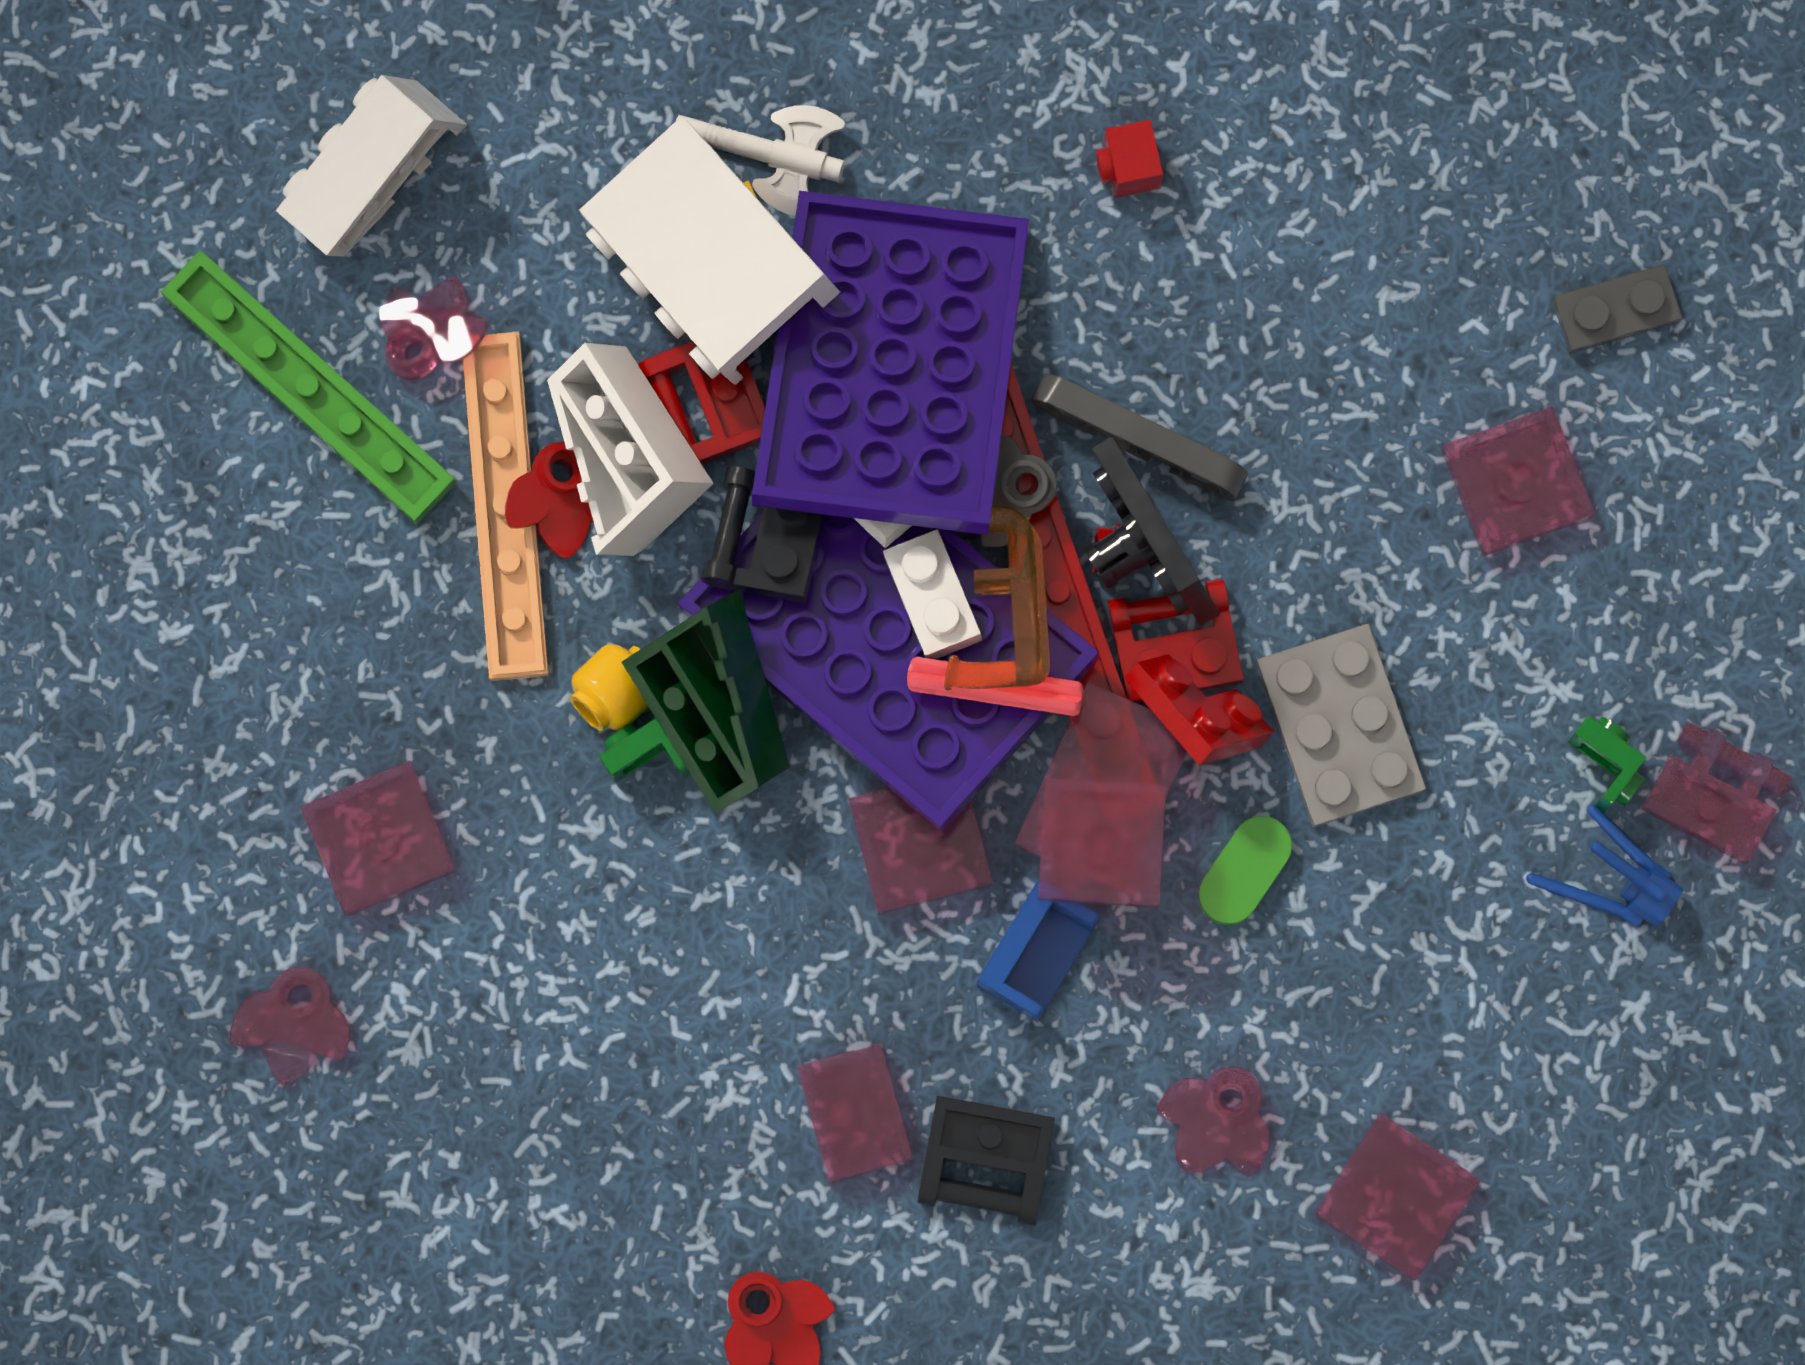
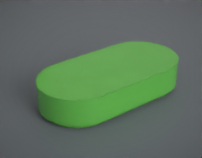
[1198,816,1292,925]

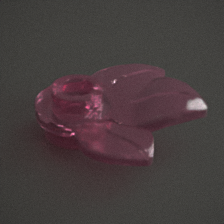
[379,276,488,380]
[230,967,350,1085]
[1157,1066,1270,1177]

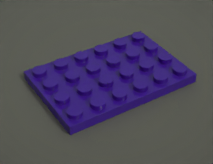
[752,191,1029,535]
[678,512,1100,832]

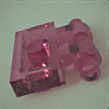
[1640,721,1793,865]

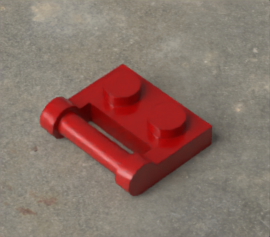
[638,341,765,466]
[1107,578,1244,704]

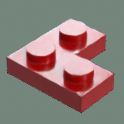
[1124,654,1274,766]

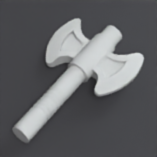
[676,105,845,216]

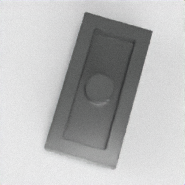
[1552,264,1682,354]

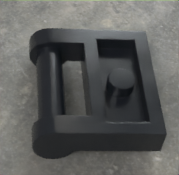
[701,466,826,603]
[917,1096,1055,1225]

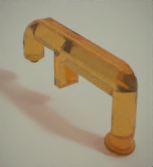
[944,506,1050,690]

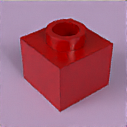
[1095,120,1163,198]

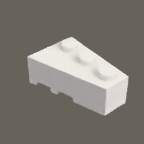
[276,75,467,257]
[547,343,714,556]

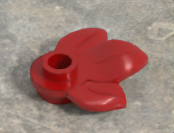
[505,442,594,559]
[724,1272,835,1365]

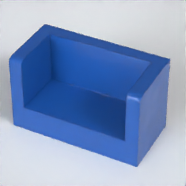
[977,879,1100,1023]

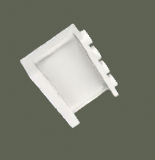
[579,116,840,385]

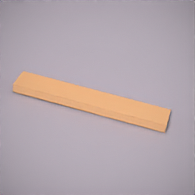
[461,332,549,681]

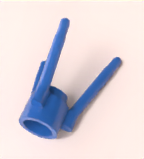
[1526,805,1683,928]

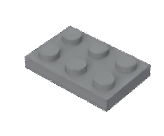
[1256,624,1426,828]

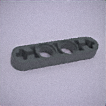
[1031,374,1248,501]

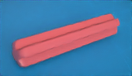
[907,657,1084,716]

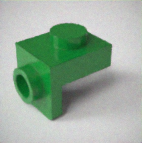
[1568,715,1647,812]
[599,718,691,783]

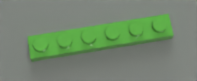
[160,250,457,525]

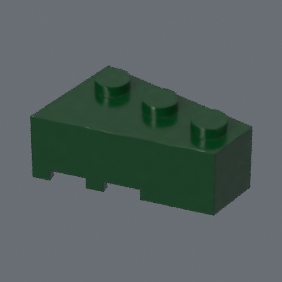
[621,589,790,814]

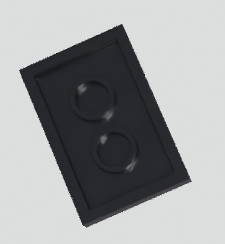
[1083,436,1220,626]

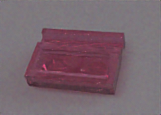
[797,1043,913,1184]

